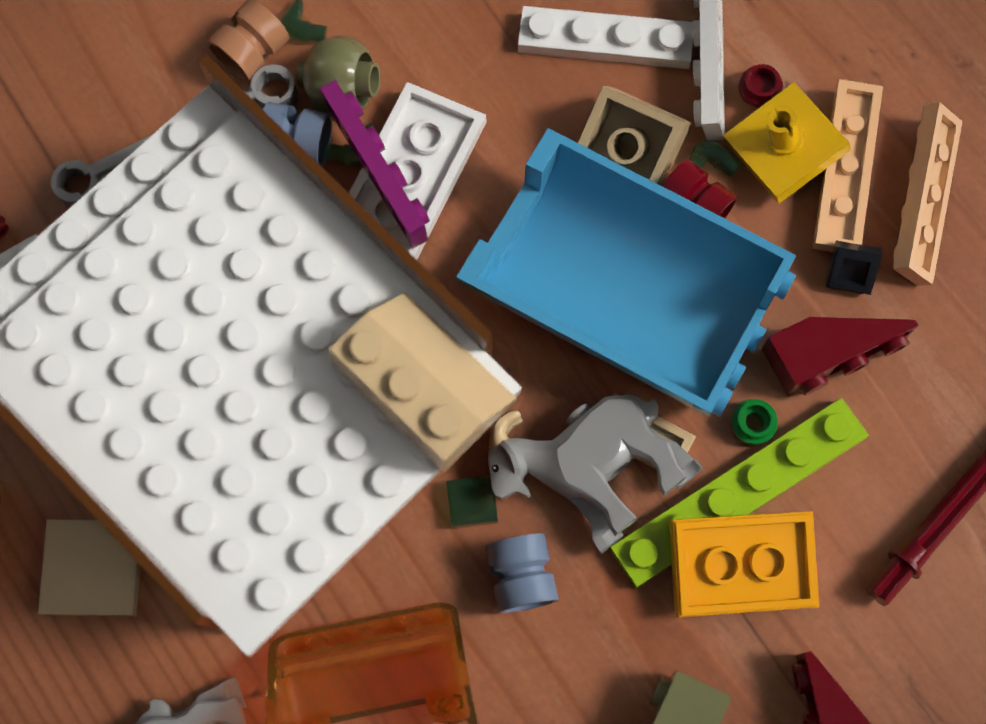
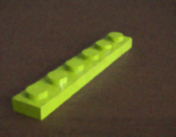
[609,398,869,589]

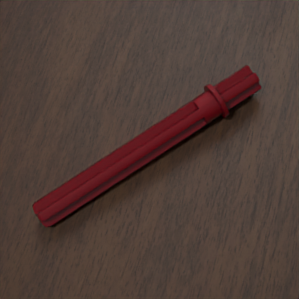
[865,450,986,607]

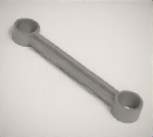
[51,64,298,208]

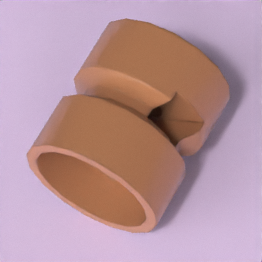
[206,0,290,83]

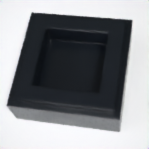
[825,240,882,295]

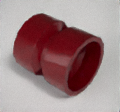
[662,158,738,219]

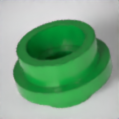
[731,399,778,445]

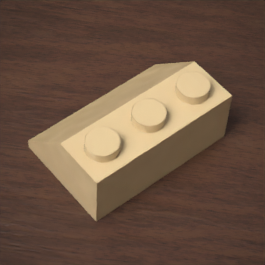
[329,292,517,473]

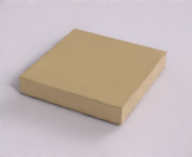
[38,520,140,617]

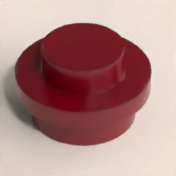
[739,64,783,108]

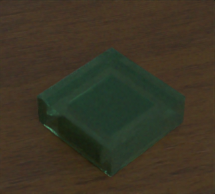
[446,475,498,529]

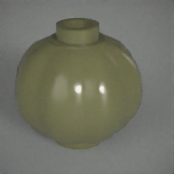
[296,36,381,113]

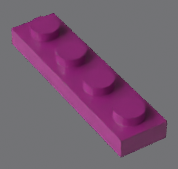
[320,80,430,249]

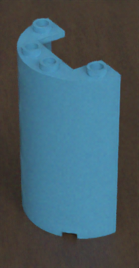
[456,128,796,418]

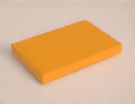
[669,511,819,617]

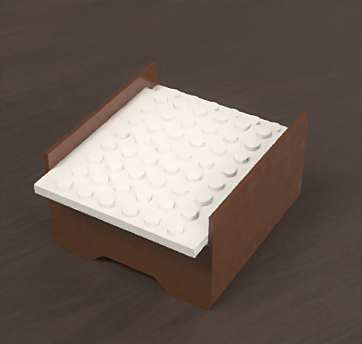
[0,54,522,657]

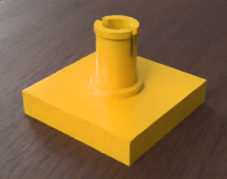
[723,82,851,204]

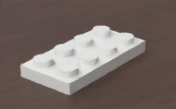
[349,82,487,260]

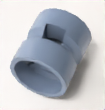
[263,101,333,167]
[485,533,559,614]

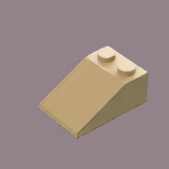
[578,86,692,186]

